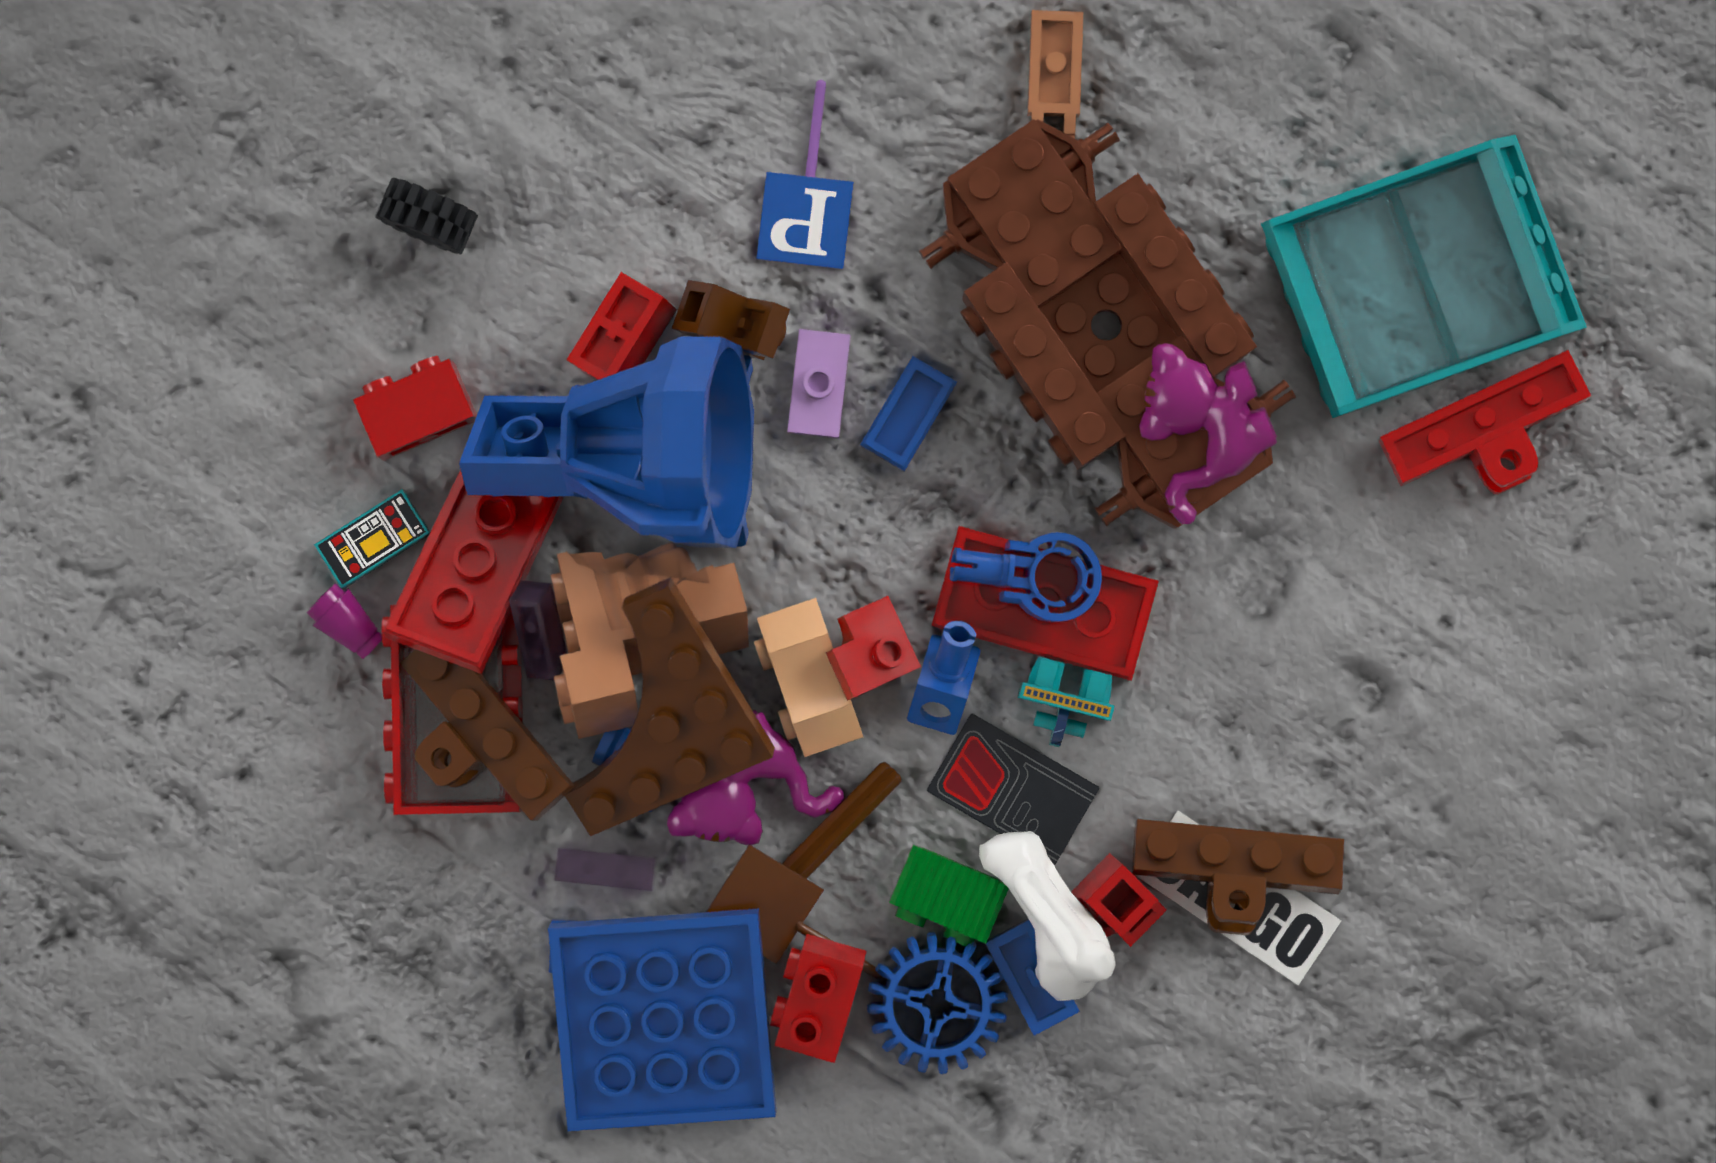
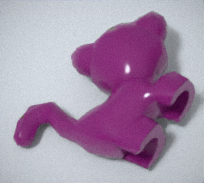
[1139,344,1277,525]
[667,710,844,846]

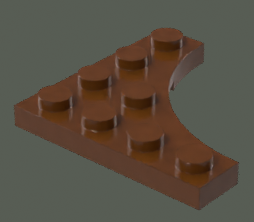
[565,577,775,837]

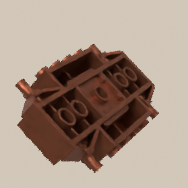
[919,119,1296,529]

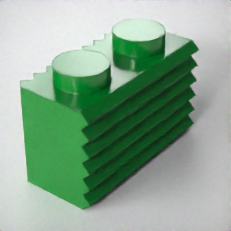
[889,843,1009,946]

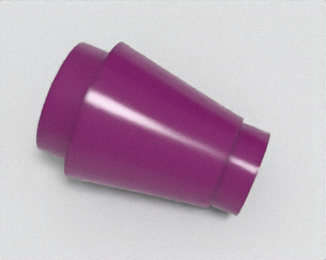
[306,583,382,659]

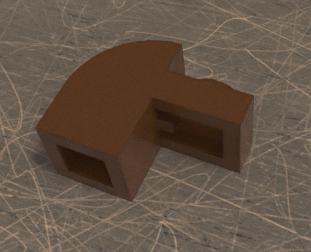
[671,280,790,360]

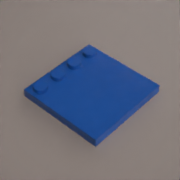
[548,909,777,1131]

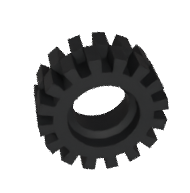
[375,178,478,255]

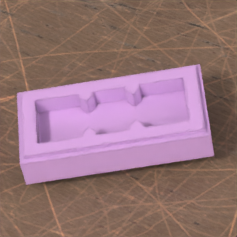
[787,329,851,439]

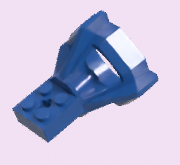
[459,337,754,548]

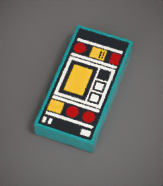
[314,489,430,589]

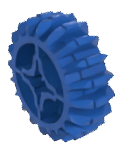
[867,931,1008,1074]

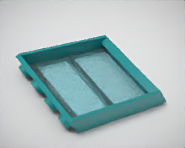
[1261,134,1587,418]

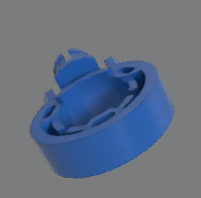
[950,532,1102,622]

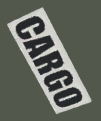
[1136,811,1341,985]

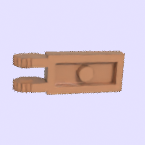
[1027,10,1084,138]

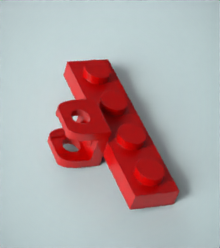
[1378,350,1592,494]

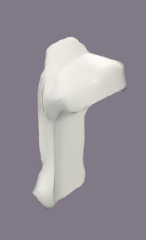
[979,831,1115,1001]

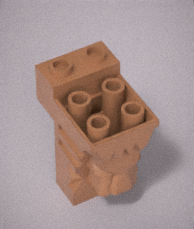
[550,542,749,739]

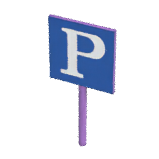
[756,80,854,269]

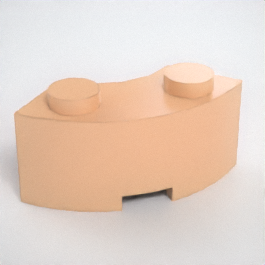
[754,598,863,757]

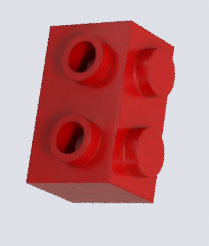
[769,934,867,1063]

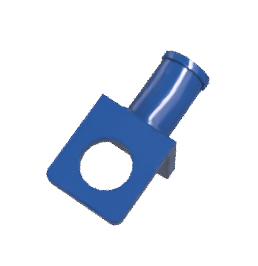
[907,621,981,735]

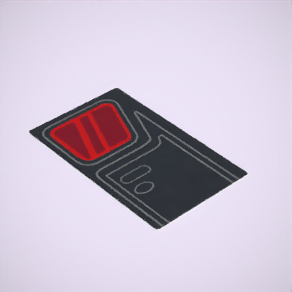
[927,713,1099,865]

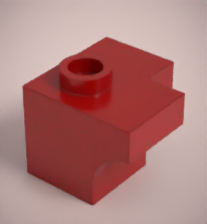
[826,596,921,701]
[1071,853,1167,947]

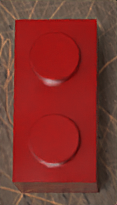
[353,355,477,461]

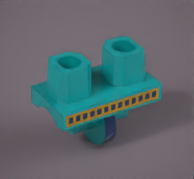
[1017,657,1115,748]

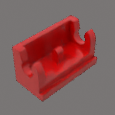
[566,272,677,380]

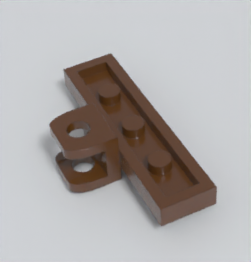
[400,649,575,821]
[1132,819,1344,935]

